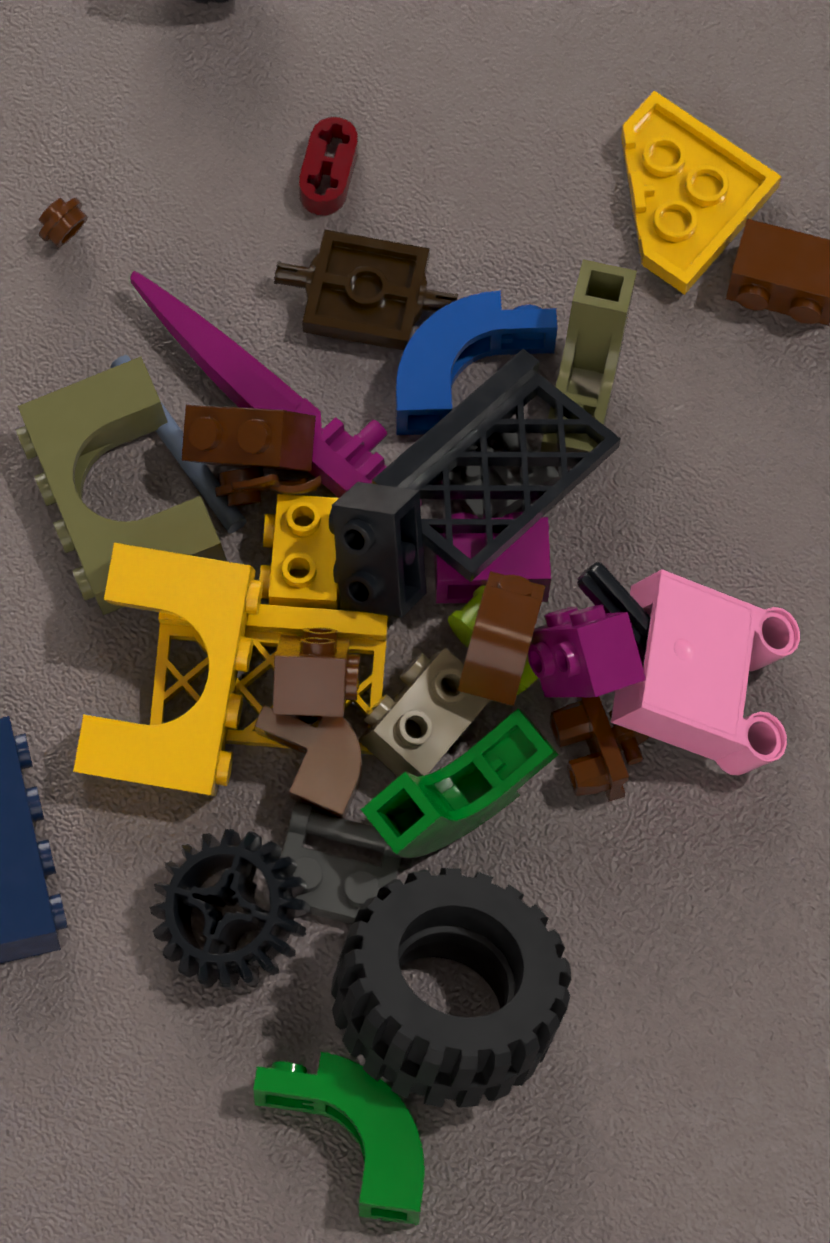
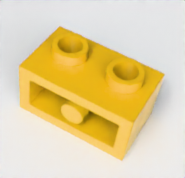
[259,494,339,610]

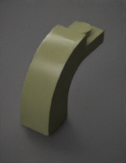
[540,259,637,452]

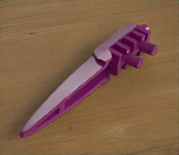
[130,271,422,507]

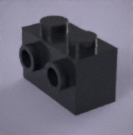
[329,482,427,618]

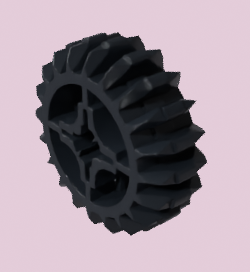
[149,829,310,990]

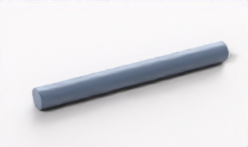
[111,355,247,533]

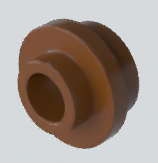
[39,197,88,247]

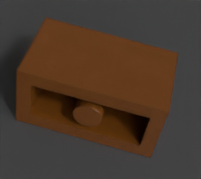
[726,218,830,326]
[181,405,316,471]

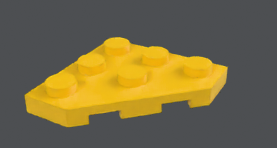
[621,90,782,295]

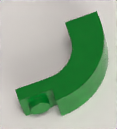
[361,708,559,858]
[253,1052,425,1225]

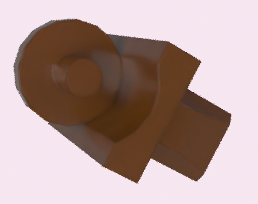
[550,696,649,802]

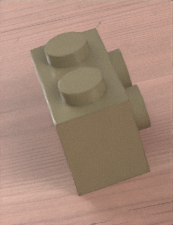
[358,648,490,777]

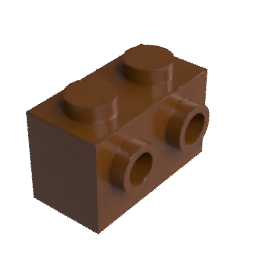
[273,627,360,717]

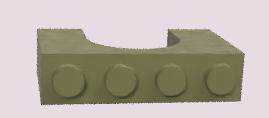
[15,356,227,615]

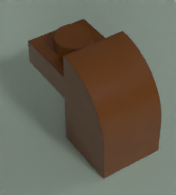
[457,571,546,706]
[255,705,362,819]

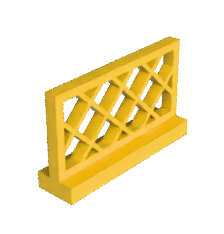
[150,604,388,755]

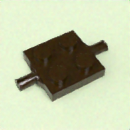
[274,229,459,351]

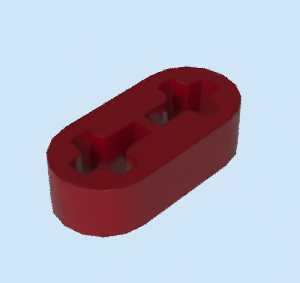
[299,117,358,216]

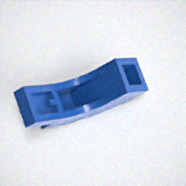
[395,291,558,435]

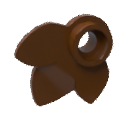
[215,467,322,506]

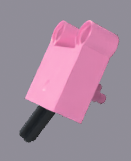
[577,562,800,776]

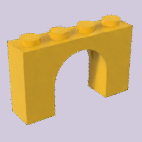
[73,543,263,796]

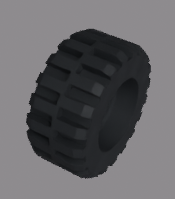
[331,868,572,1108]

